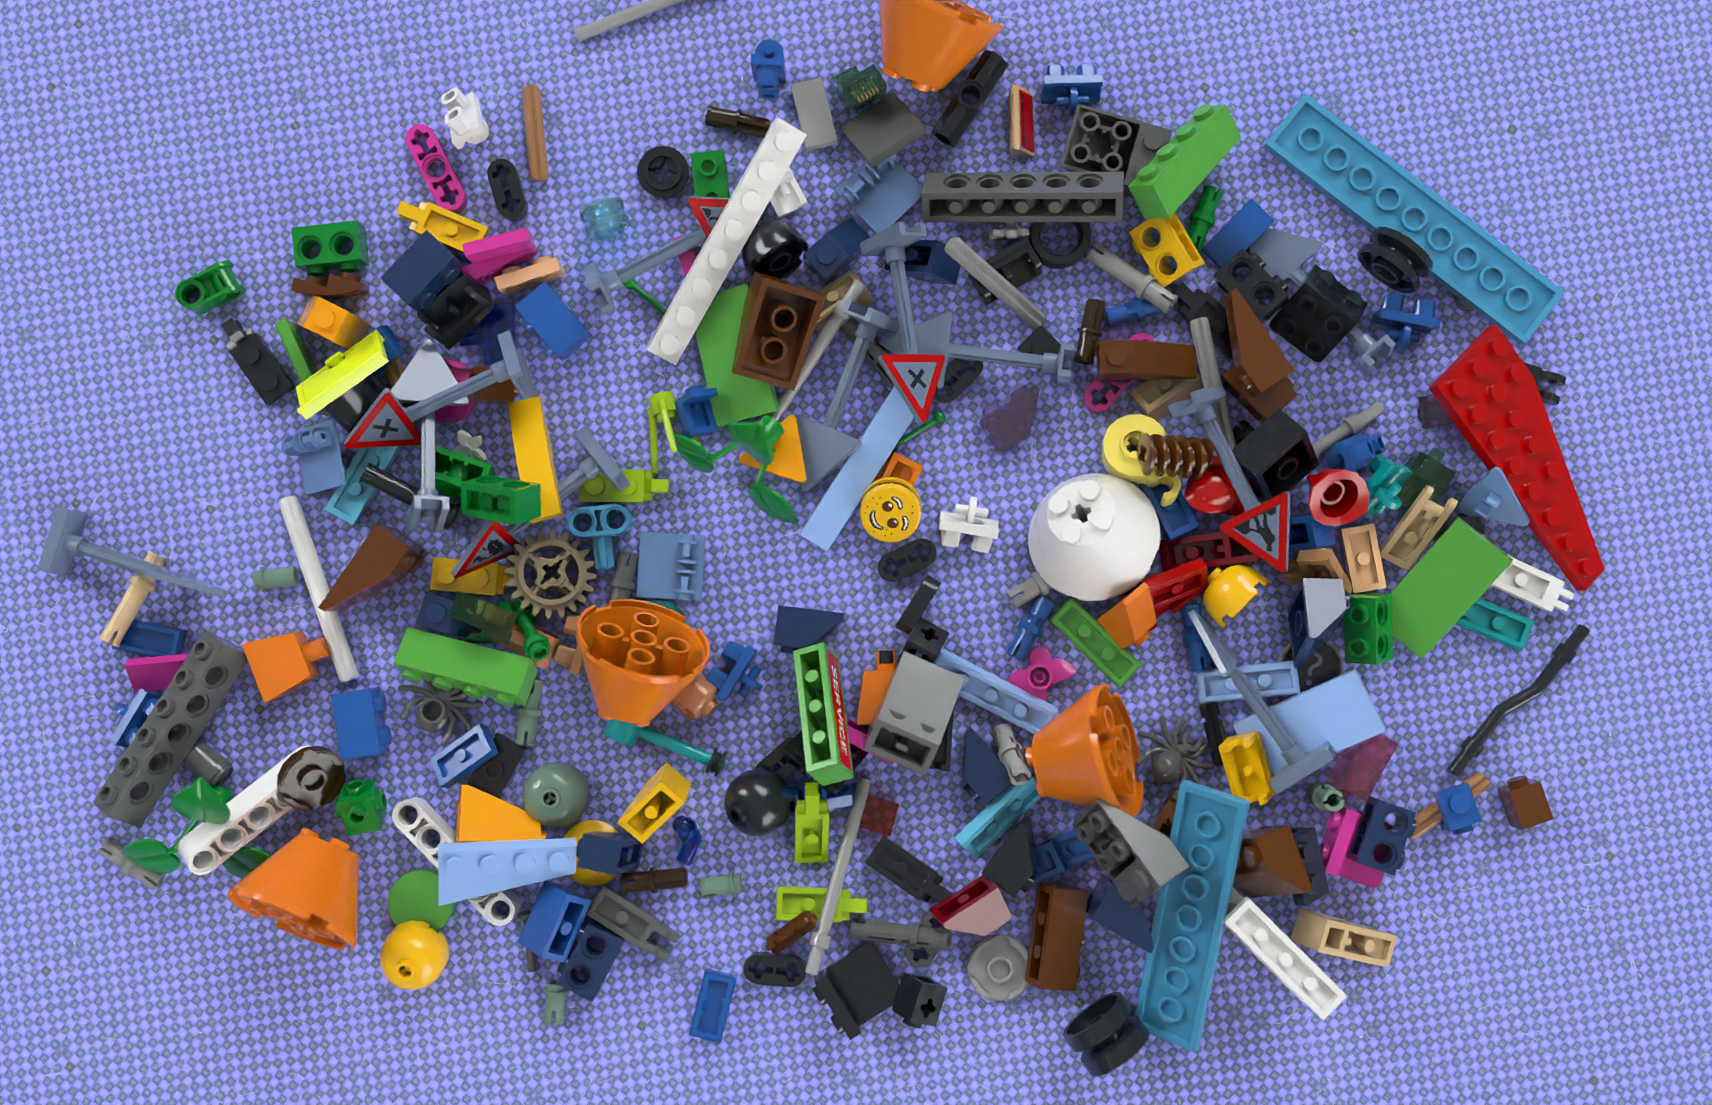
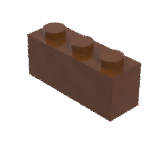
[1025,882,1089,991]

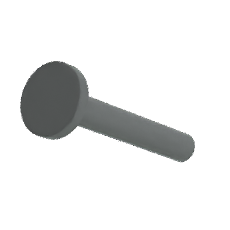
[517,910,536,972]

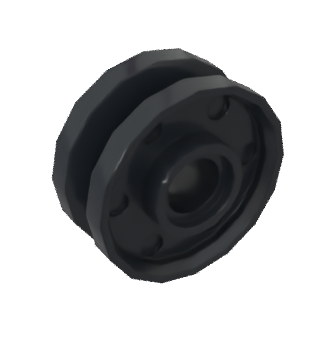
[1357,227,1433,294]

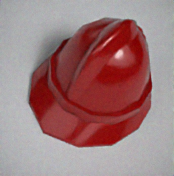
[1184,455,1252,516]
[1306,469,1369,526]

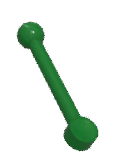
[623,278,667,315]
[892,411,946,452]

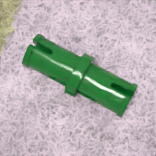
[1187,185,1223,254]

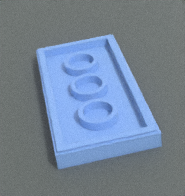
[1233,669,1386,775]

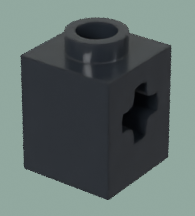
[896,617,949,663]
[892,972,948,1029]

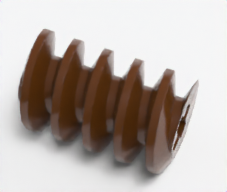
[1137,433,1214,480]

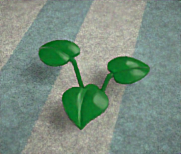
[674,415,800,523]
[121,777,271,879]

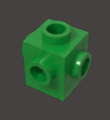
[335,779,387,836]

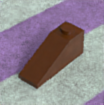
[1224,288,1294,397]
[1096,340,1197,381]

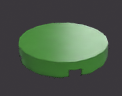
[387,868,455,931]

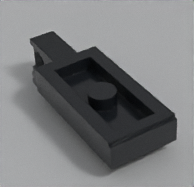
[1171,282,1233,361]
[221,317,296,406]
[865,835,953,903]

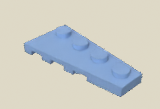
[438,838,577,906]

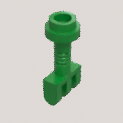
[499,601,550,661]

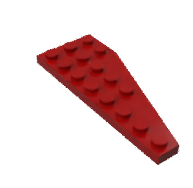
[1429,325,1605,591]

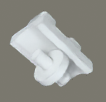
[441,87,489,150]
[770,167,808,219]
[939,496,999,553]

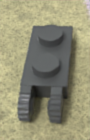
[586,884,680,960]

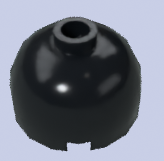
[741,220,808,279]
[724,767,790,836]

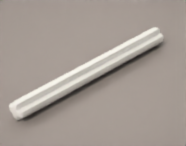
[279,496,359,682]

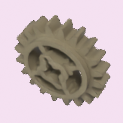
[503,529,597,621]

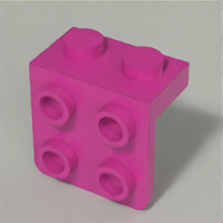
[1319,807,1394,888]

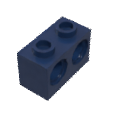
[1347,796,1416,876]
[557,918,625,1002]

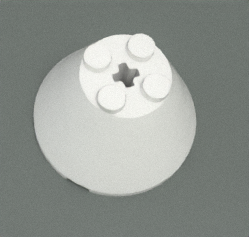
[1028,473,1161,601]

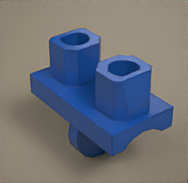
[750,39,786,99]
[1041,64,1103,116]
[1371,293,1441,350]
[1326,432,1386,472]
[705,641,763,702]
[109,688,163,748]

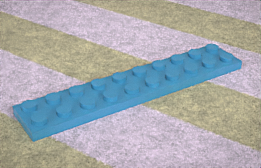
[1263,93,1565,345]

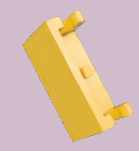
[1218,731,1277,806]

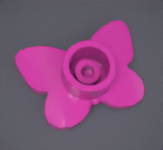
[1008,646,1076,701]

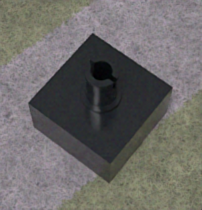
[1232,409,1319,502]

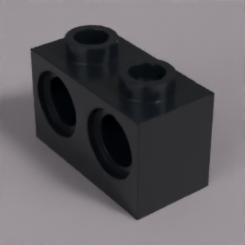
[1213,248,1289,325]

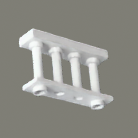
[1223,887,1347,1021]

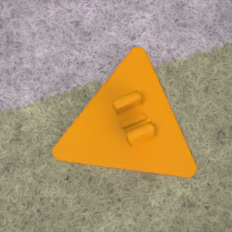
[739,415,807,483]

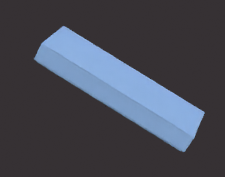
[1196,661,1300,704]

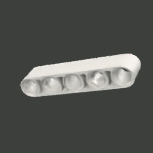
[178,745,311,875]
[392,797,521,926]

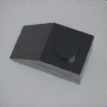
[982,814,1038,898]

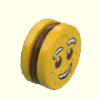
[860,477,921,542]

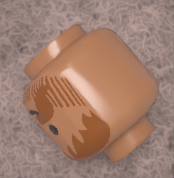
[671,673,719,720]

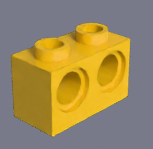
[1129,212,1205,287]

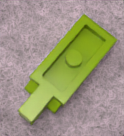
[579,469,670,503]
[794,782,829,863]
[776,886,868,922]

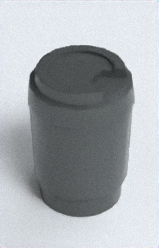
[183,739,233,787]

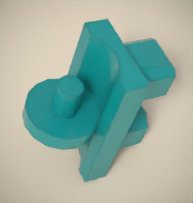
[1365,455,1412,517]

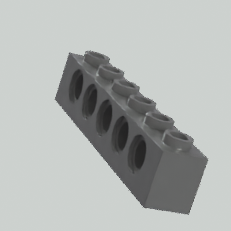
[922,172,1124,222]
[92,630,248,828]

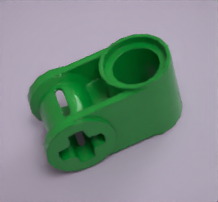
[175,260,246,314]

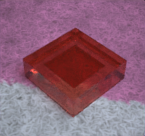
[859,795,899,836]

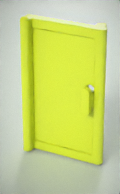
[296,330,388,420]

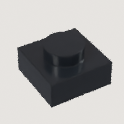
[1017,325,1061,372]

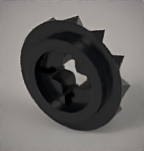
[637,146,689,199]

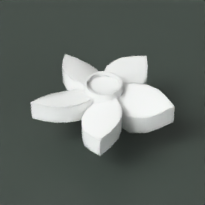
[453,430,488,461]

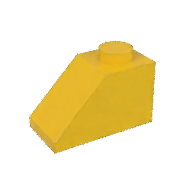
[617,763,691,844]

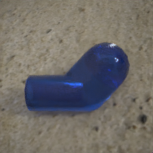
[672,815,702,866]

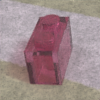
[1327,734,1398,802]

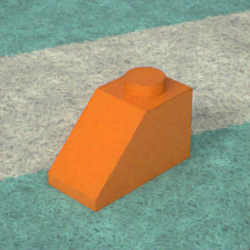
[1097,582,1157,650]

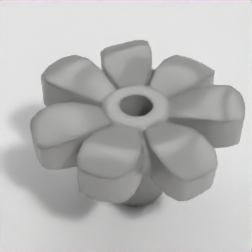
[988,222,1030,241]

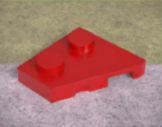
[1141,558,1207,631]

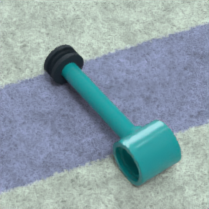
[603,719,727,777]

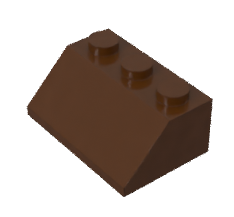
[1232,824,1313,898]

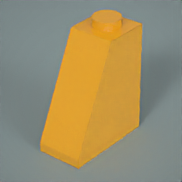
[297,295,371,349]
[455,784,547,843]

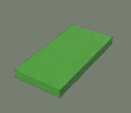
[695,283,780,428]
[1389,517,1513,659]

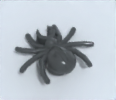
[398,680,483,746]
[1136,716,1214,801]

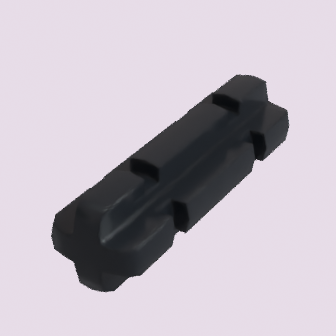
[1199,702,1227,766]

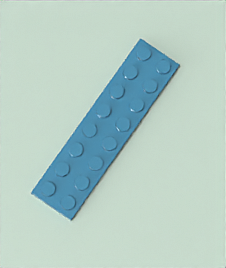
[1135,780,1250,1052]

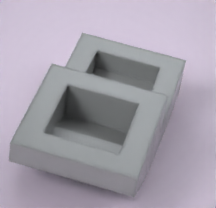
[790,77,838,151]

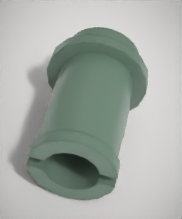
[253,566,298,593]
[700,871,743,899]
[542,979,569,1025]

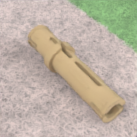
[99,551,168,648]

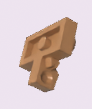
[1282,548,1353,595]

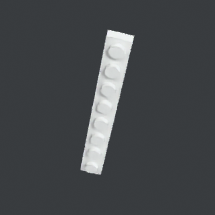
[646,116,807,366]

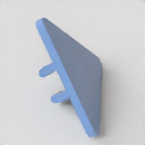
[1454,467,1530,527]

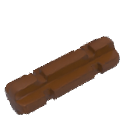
[766,910,817,954]

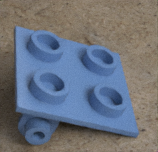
[835,154,923,234]
[281,419,346,495]
[636,532,706,601]

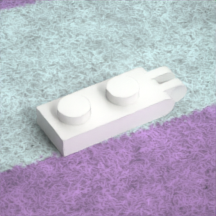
[1491,555,1574,613]

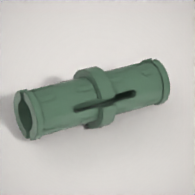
[515,679,544,746]
[1305,783,1345,811]

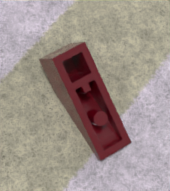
[1159,532,1263,572]

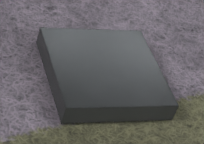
[839,92,927,168]

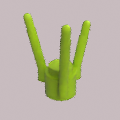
[646,391,701,475]

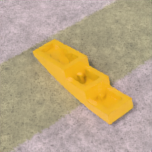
[508,396,563,523]

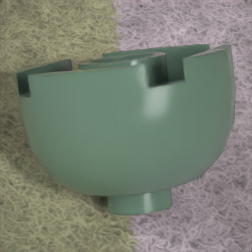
[522,762,589,828]

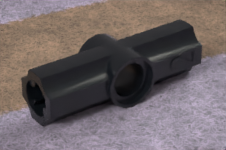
[931,49,1009,148]

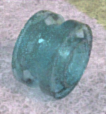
[579,197,631,240]

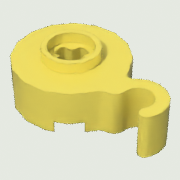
[1101,414,1181,507]

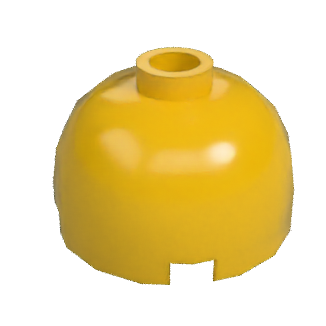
[1203,563,1269,628]
[380,920,449,990]

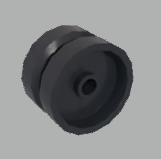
[1062,992,1150,1077]

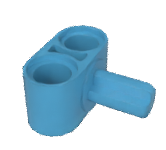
[567,504,634,570]

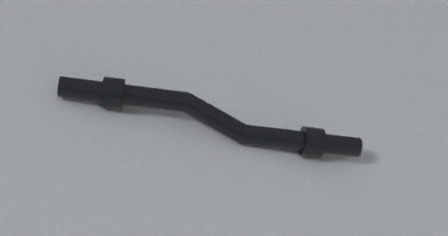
[1447,624,1590,777]

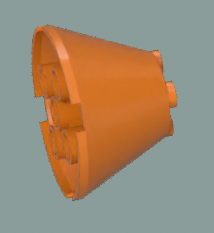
[879,0,1004,93]
[575,599,710,727]
[1025,683,1144,817]
[227,828,360,951]

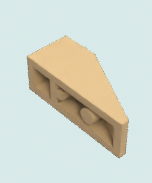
[1290,908,1398,968]

